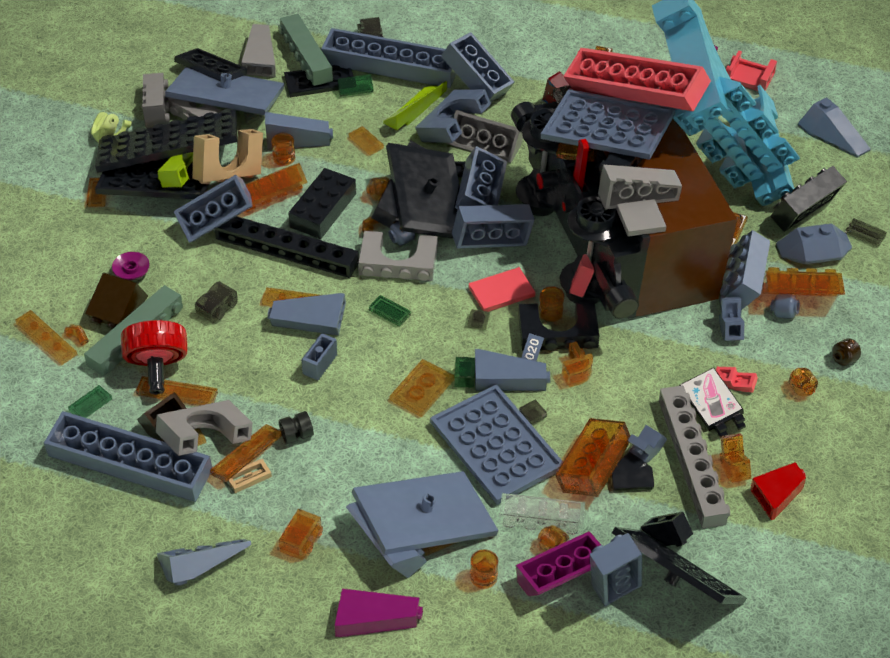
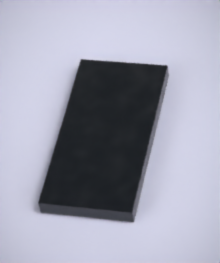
[174,48,247,81]
[284,65,356,98]

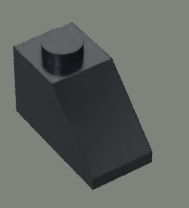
[641,511,693,547]

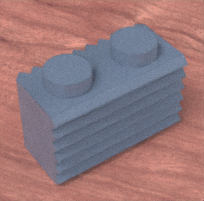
[301,333,337,380]

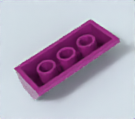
[516,531,601,596]

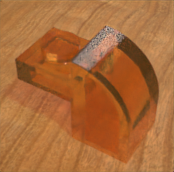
[562,342,593,388]
[719,433,752,483]

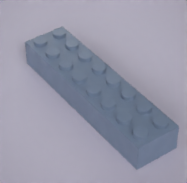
[321,28,456,88]
[44,411,213,502]

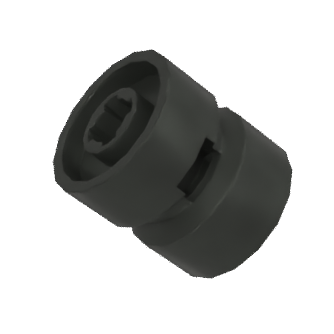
[278,411,314,444]

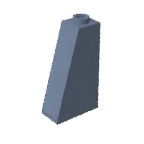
[265,112,333,150]
[268,293,346,336]
[475,349,550,391]

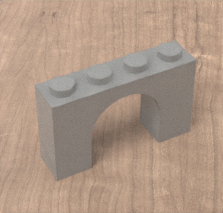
[359,231,438,281]
[156,400,253,456]

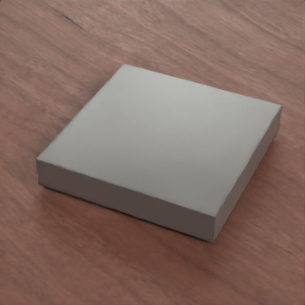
[616,199,667,236]

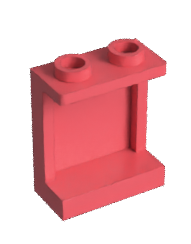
[726,51,777,91]

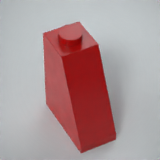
[750,462,806,520]

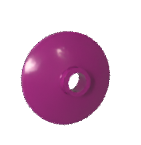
[112,252,150,280]

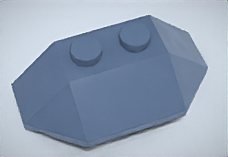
[776,223,852,264]

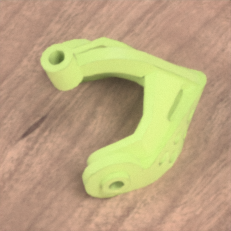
[91,112,131,144]

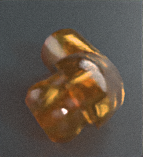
[361,217,378,233]
[64,324,89,345]

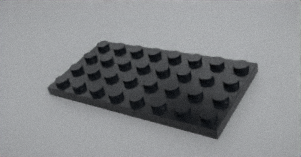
[95,109,238,173]

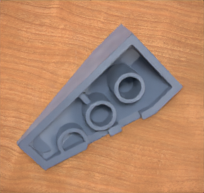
[798,97,871,158]
[157,539,251,585]

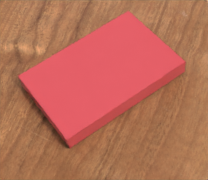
[469,267,535,313]

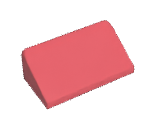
[569,254,594,297]

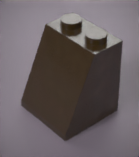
[85,273,148,329]

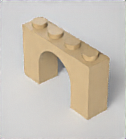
[192,129,263,184]

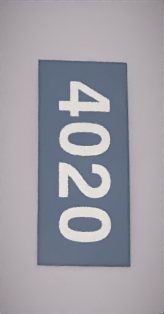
[521,333,544,361]

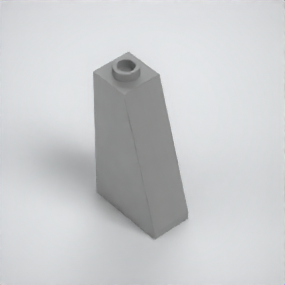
[241,24,276,77]

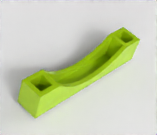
[158,152,193,187]

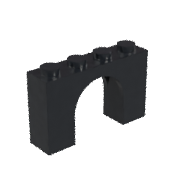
[518,301,600,351]

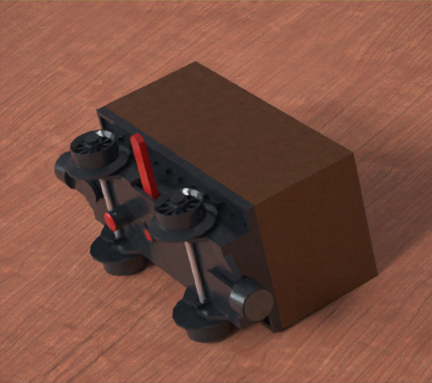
[511,85,737,319]

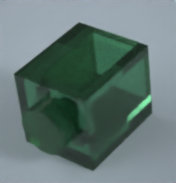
[454,357,475,388]

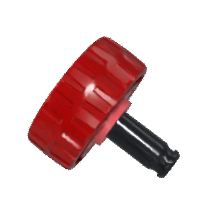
[121,320,187,395]

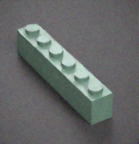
[278,14,333,86]
[84,285,183,377]

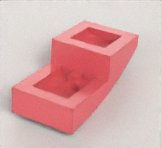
[716,366,758,393]

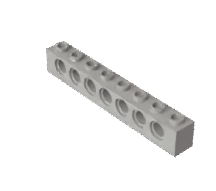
[659,385,730,529]

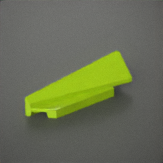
[383,81,447,130]

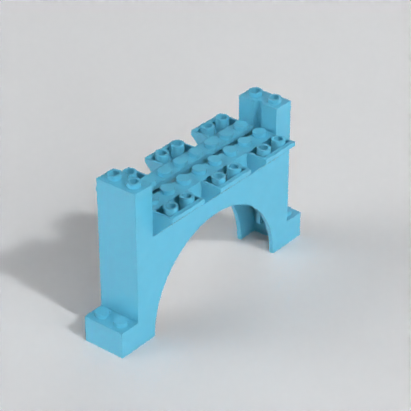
[652,0,800,206]

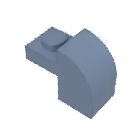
[719,297,744,341]
[628,425,667,463]

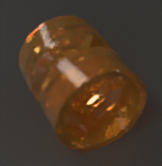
[271,133,296,166]
[539,286,565,322]
[470,549,499,589]

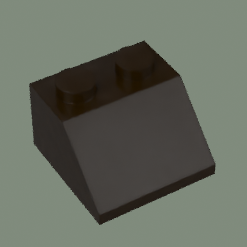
[137,392,187,442]

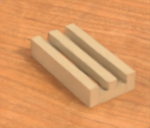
[226,459,272,493]

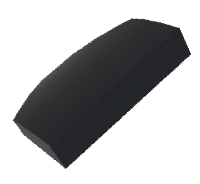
[611,451,654,490]

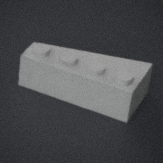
[598,165,682,209]

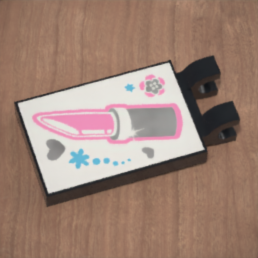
[679,367,746,439]

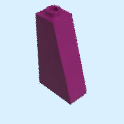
[334,588,423,637]

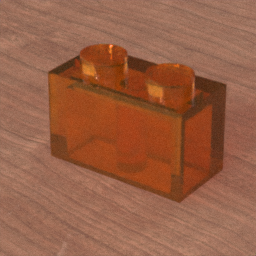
[279,509,323,561]

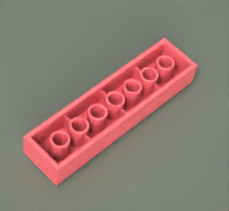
[563,48,711,111]

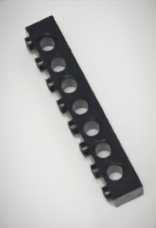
[215,216,359,278]

